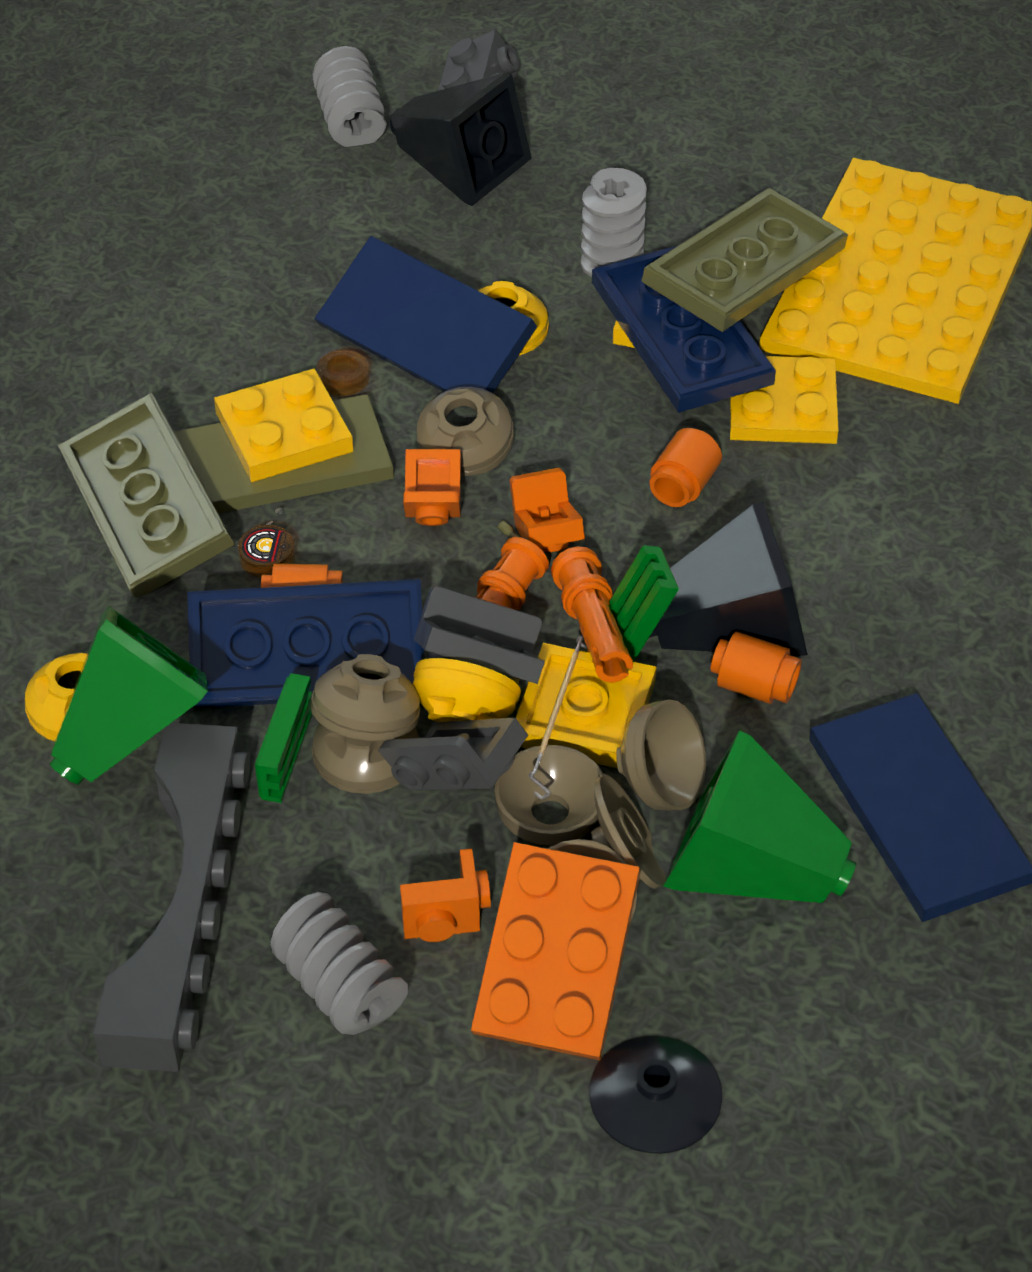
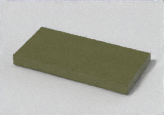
[642,188,848,332]
[58,393,235,598]
[174,394,394,514]

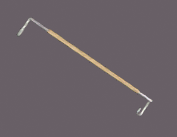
[528,636,589,800]

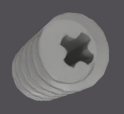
[312,46,387,147]
[581,168,647,278]
[271,892,408,1035]

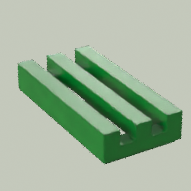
[609,545,679,662]
[255,673,313,803]

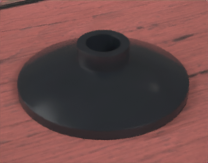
[589,1036,722,1154]

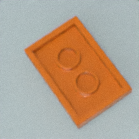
[471,842,641,1061]

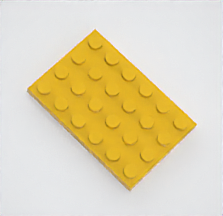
[759,158,1032,404]

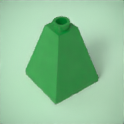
[50,606,208,785]
[663,730,856,903]

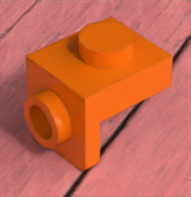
[403,449,461,526]
[510,468,585,552]
[400,848,491,942]

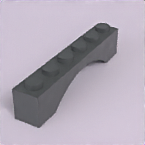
[93,723,250,1072]

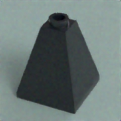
[390,73,532,206]
[649,502,808,657]

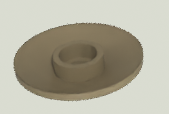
[591,774,666,889]

